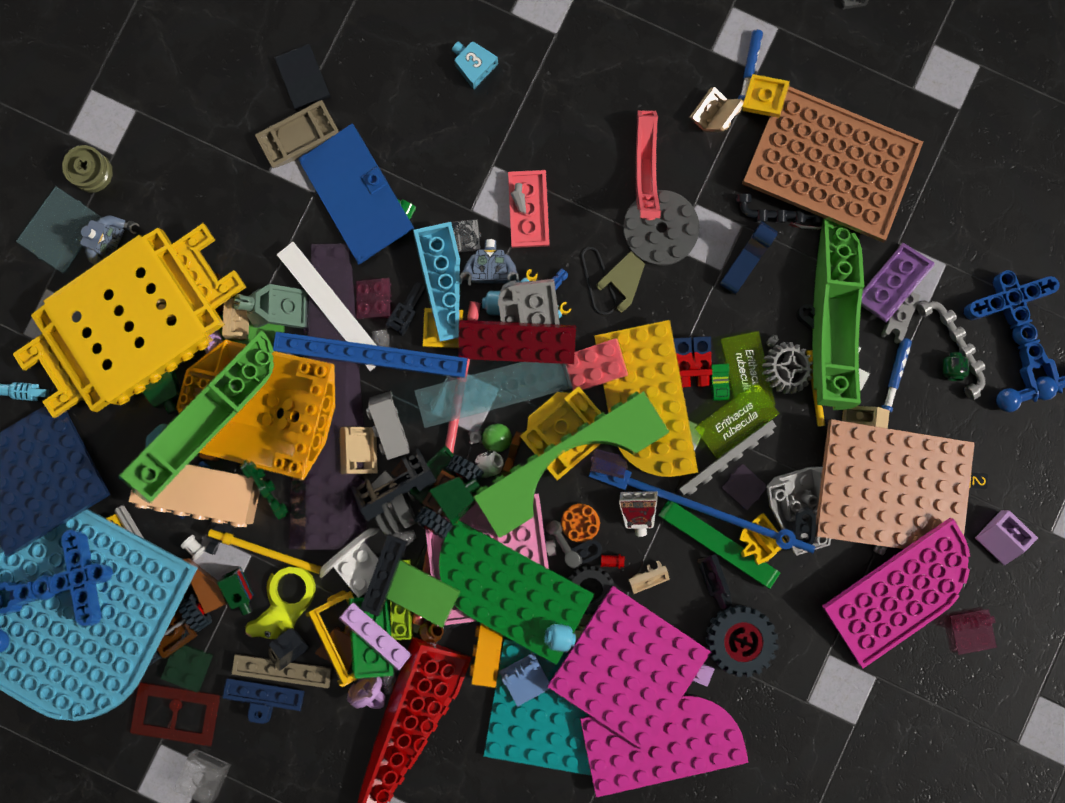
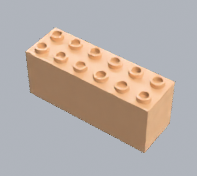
[129,464,262,527]

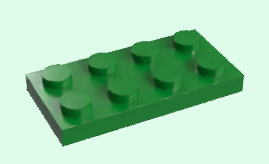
[348,597,393,679]

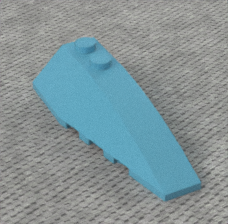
[413,222,460,342]

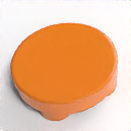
[561,504,600,542]

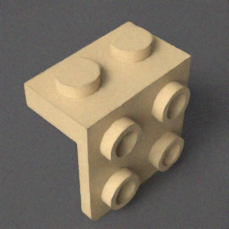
[689,87,744,132]

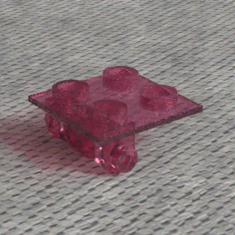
[357,278,392,319]
[950,609,997,655]

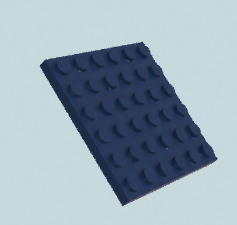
[0,406,110,557]

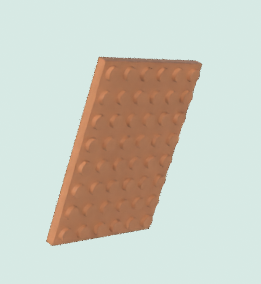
[742,86,923,243]
[815,420,974,549]

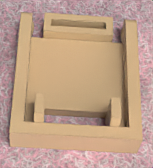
[340,427,378,474]

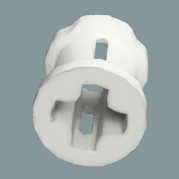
[180,535,206,560]

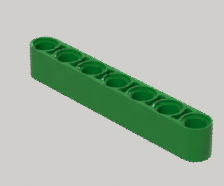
[658,500,780,589]

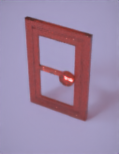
[130,682,220,746]

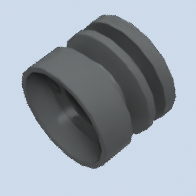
[374,493,416,537]

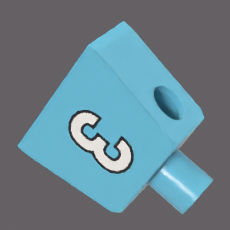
[452,42,498,89]

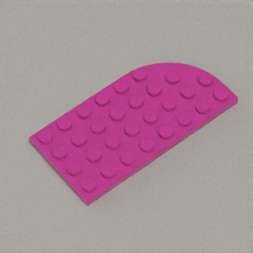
[822,517,970,668]
[580,695,749,797]

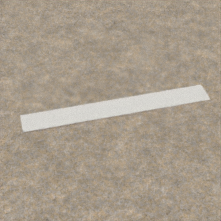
[277,242,377,371]

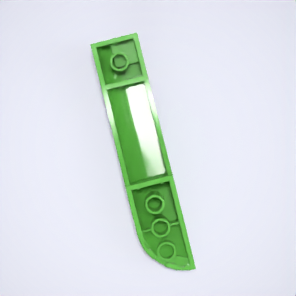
[812,218,864,410]
[118,330,274,503]

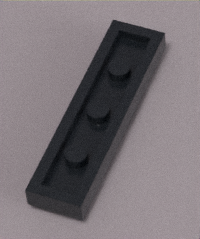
[360,534,408,616]

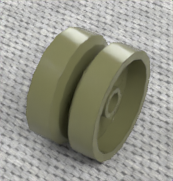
[62,145,113,193]

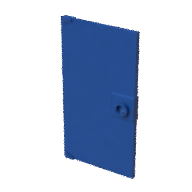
[298,123,414,264]

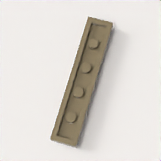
[232,654,332,688]

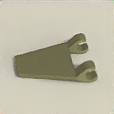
[596,251,645,312]

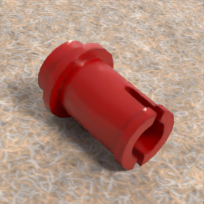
[601,554,624,569]

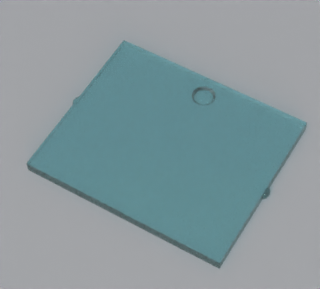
[16,186,102,273]

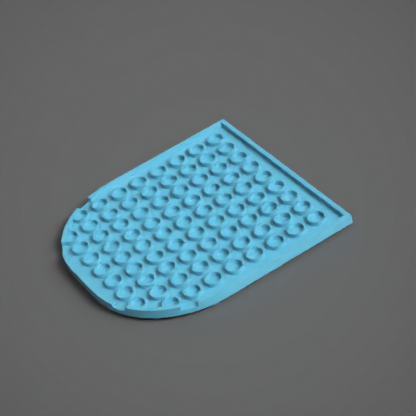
[0,509,198,721]

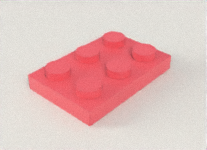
[565,338,628,390]

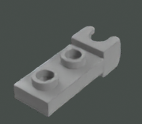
[881,292,921,343]

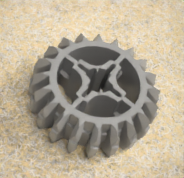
[762,342,813,394]

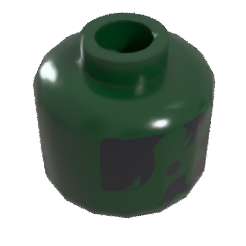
[943,352,969,381]

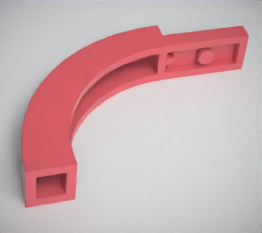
[636,111,661,220]

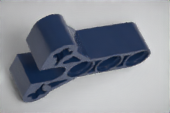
[719,221,778,295]

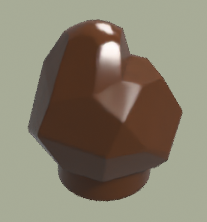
[418,620,444,643]

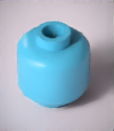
[482,291,500,316]
[545,624,576,652]

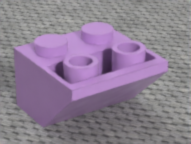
[975,510,1038,565]

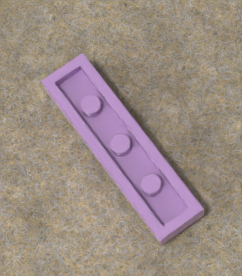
[339,603,412,670]

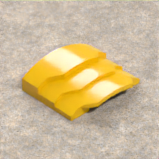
[520,386,601,481]

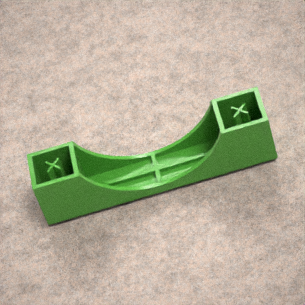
[474,391,669,538]

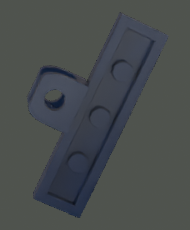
[223,678,305,724]

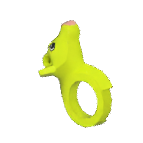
[245,566,316,639]

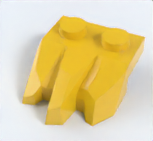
[740,513,786,565]

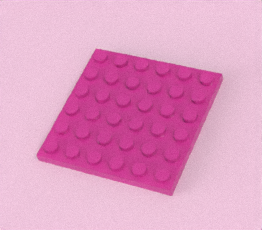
[547,586,711,752]

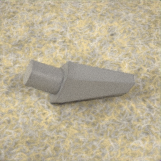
[511,183,526,214]

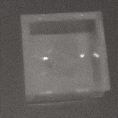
[173,749,231,803]

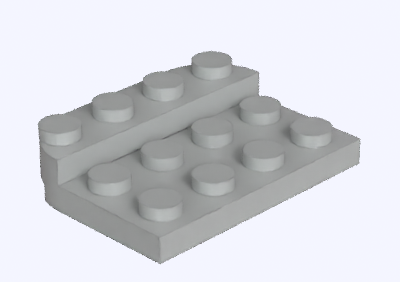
[498,279,560,325]

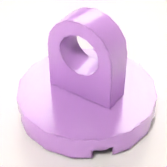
[347,677,386,709]

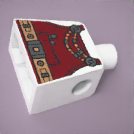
[619,491,658,537]

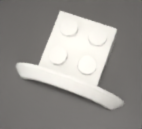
[319,528,381,598]

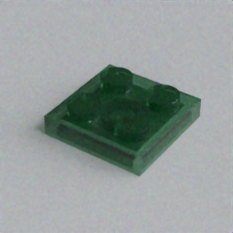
[161,644,213,693]

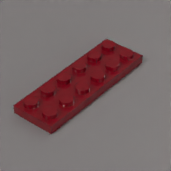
[459,320,576,364]

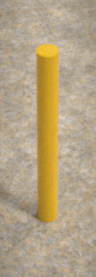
[807,350,825,427]

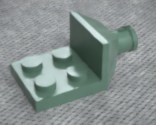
[234,284,308,329]

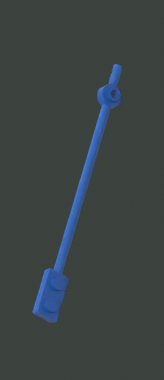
[589,458,816,553]

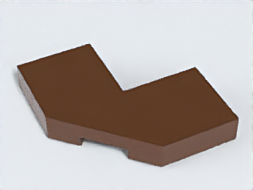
[501,431,523,477]

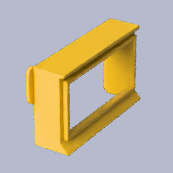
[305,590,357,687]

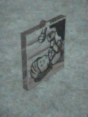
[447,219,481,253]

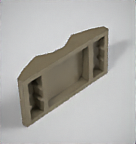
[255,100,339,169]

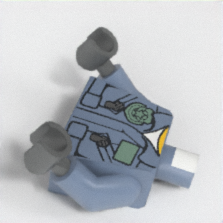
[81,215,140,265]
[460,239,519,285]

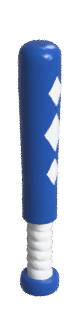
[738,29,763,101]
[881,338,912,413]

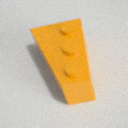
[470,623,503,687]

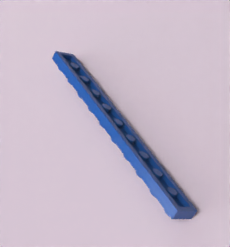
[273,332,468,378]

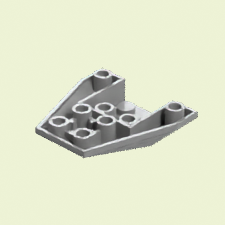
[767,467,831,556]

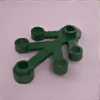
[240,459,288,520]

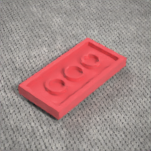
[508,170,549,248]

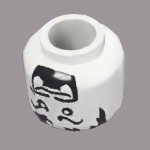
[475,451,504,478]

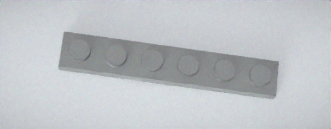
[677,420,776,496]

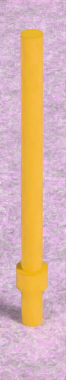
[208,529,321,574]

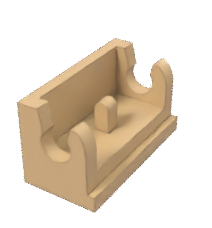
[222,299,249,340]

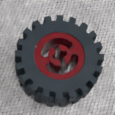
[705,605,778,677]

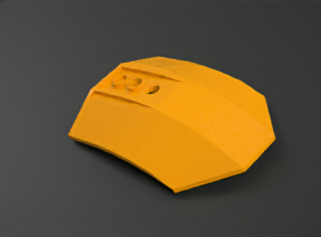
[176,339,335,480]

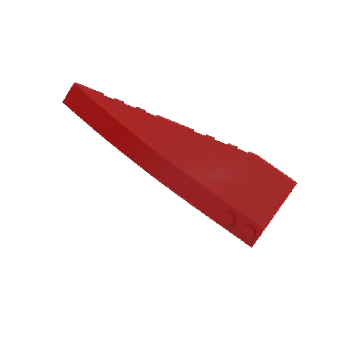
[358,637,472,803]

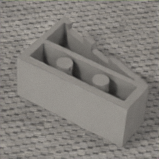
[366,391,410,460]

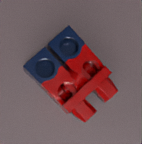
[674,336,712,388]

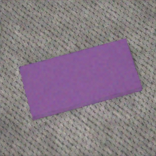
[861,243,935,322]

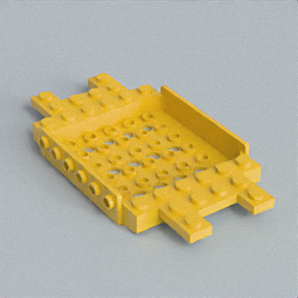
[13,223,246,418]

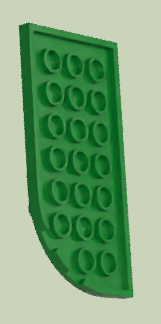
[439,520,594,665]

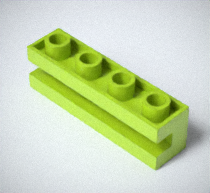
[390,559,413,640]

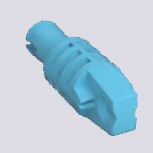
[0,382,50,401]

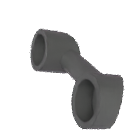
[546,520,582,569]

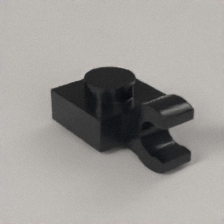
[205,522,233,555]

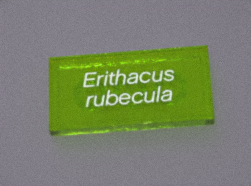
[721,331,775,414]
[694,382,779,459]

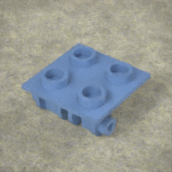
[499,653,550,707]

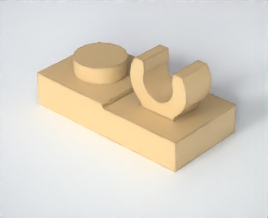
[629,561,670,594]

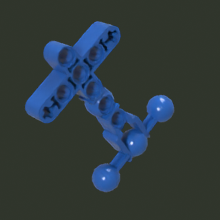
[964,270,1065,412]
[0,530,113,653]

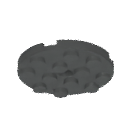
[623,190,700,266]

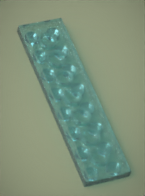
[414,362,573,428]

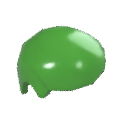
[481,424,512,453]

